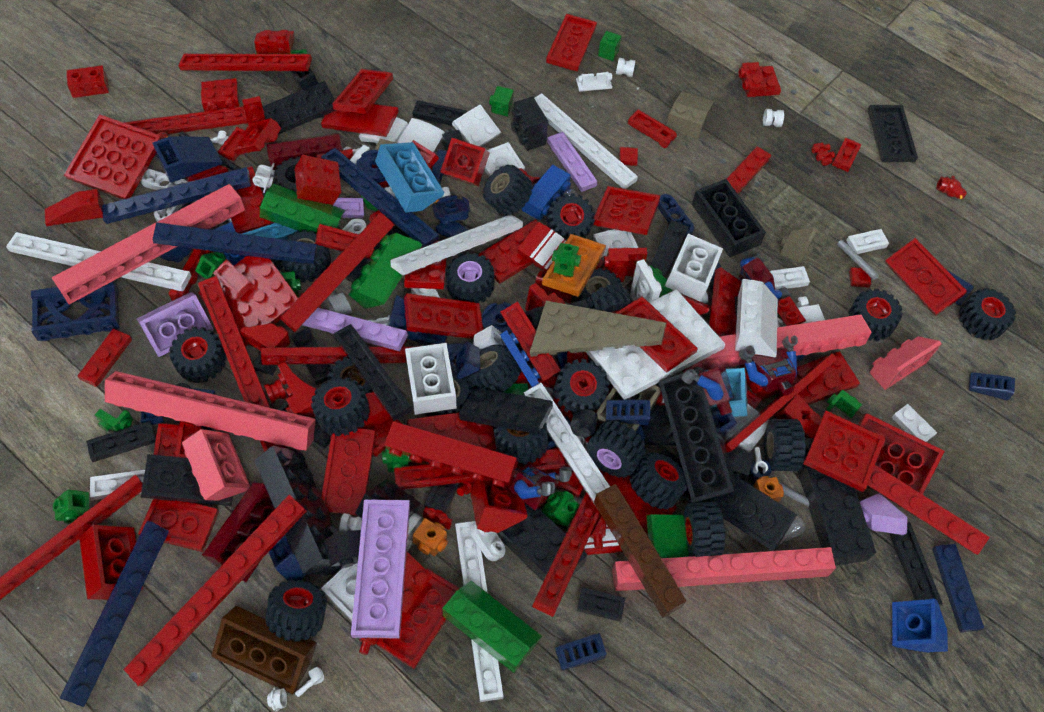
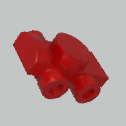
[812,142,835,166]
[423,507,453,530]

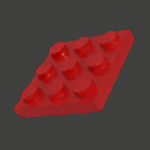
[593,186,661,235]
[803,411,885,492]

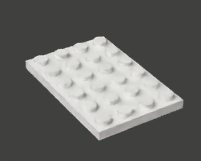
[586,289,725,400]

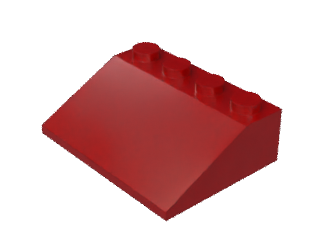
[858,413,945,495]

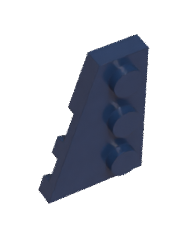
[388,295,447,345]

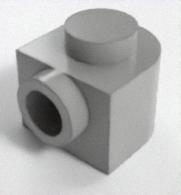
[328,292,352,315]

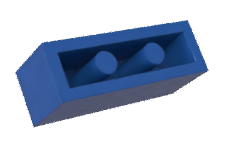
[522,165,571,221]

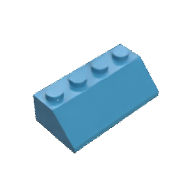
[375,142,445,213]

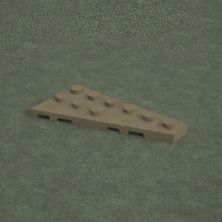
[530,301,666,357]

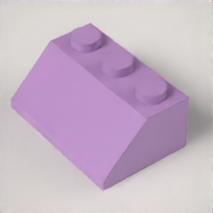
[137,292,214,357]

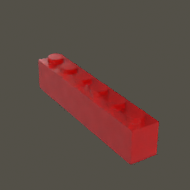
[384,421,518,488]
[867,465,990,555]

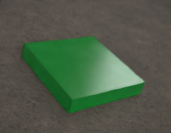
[646,514,689,559]

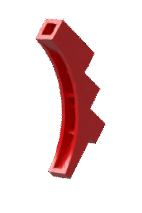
[277,362,392,430]

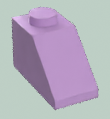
[860,493,907,535]

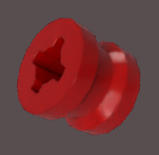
[264,379,287,404]

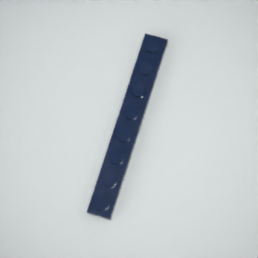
[321,148,439,248]
[102,167,251,224]
[153,222,316,264]
[60,521,169,707]

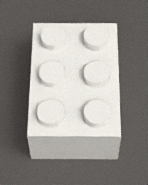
[665,234,723,301]
[405,343,457,415]

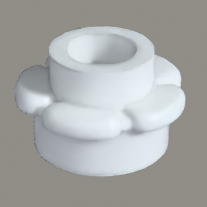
[267,687,287,711]

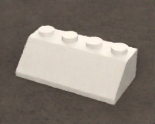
[735,279,778,357]

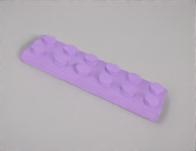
[351,500,410,638]

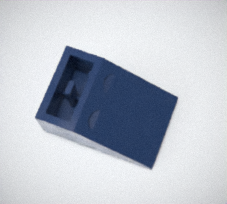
[152,136,223,183]

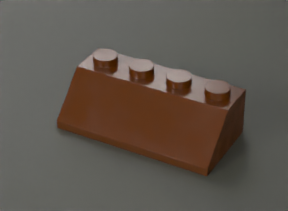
[211,606,317,694]

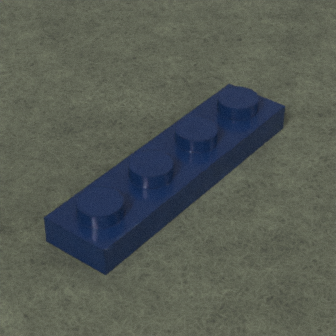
[932,544,984,633]

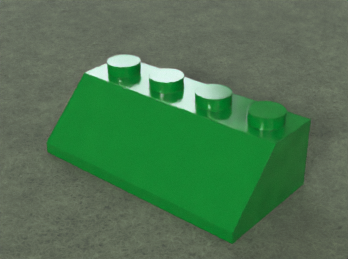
[260,184,345,234]
[348,233,423,309]
[442,581,542,673]

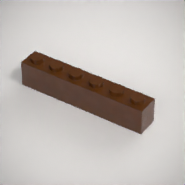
[594,484,687,618]

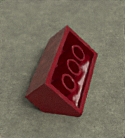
[267,133,342,170]
[202,483,275,583]

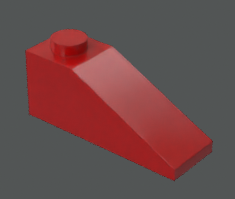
[45,189,104,226]

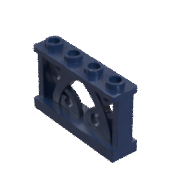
[31,281,120,341]

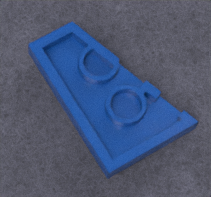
[500,330,540,387]

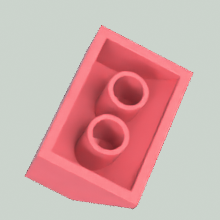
[869,336,942,390]
[182,429,250,501]

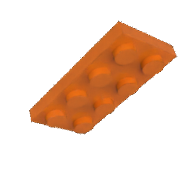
[542,234,606,297]

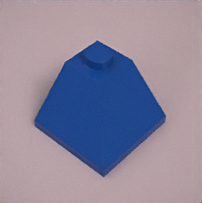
[892,599,948,653]

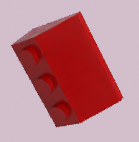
[470,479,527,533]
[79,525,143,600]

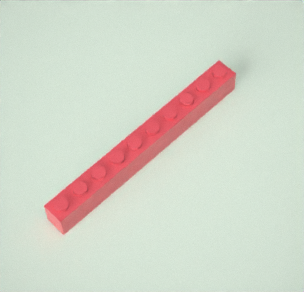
[51,184,245,305]
[682,315,871,373]
[105,371,316,451]
[612,547,836,591]

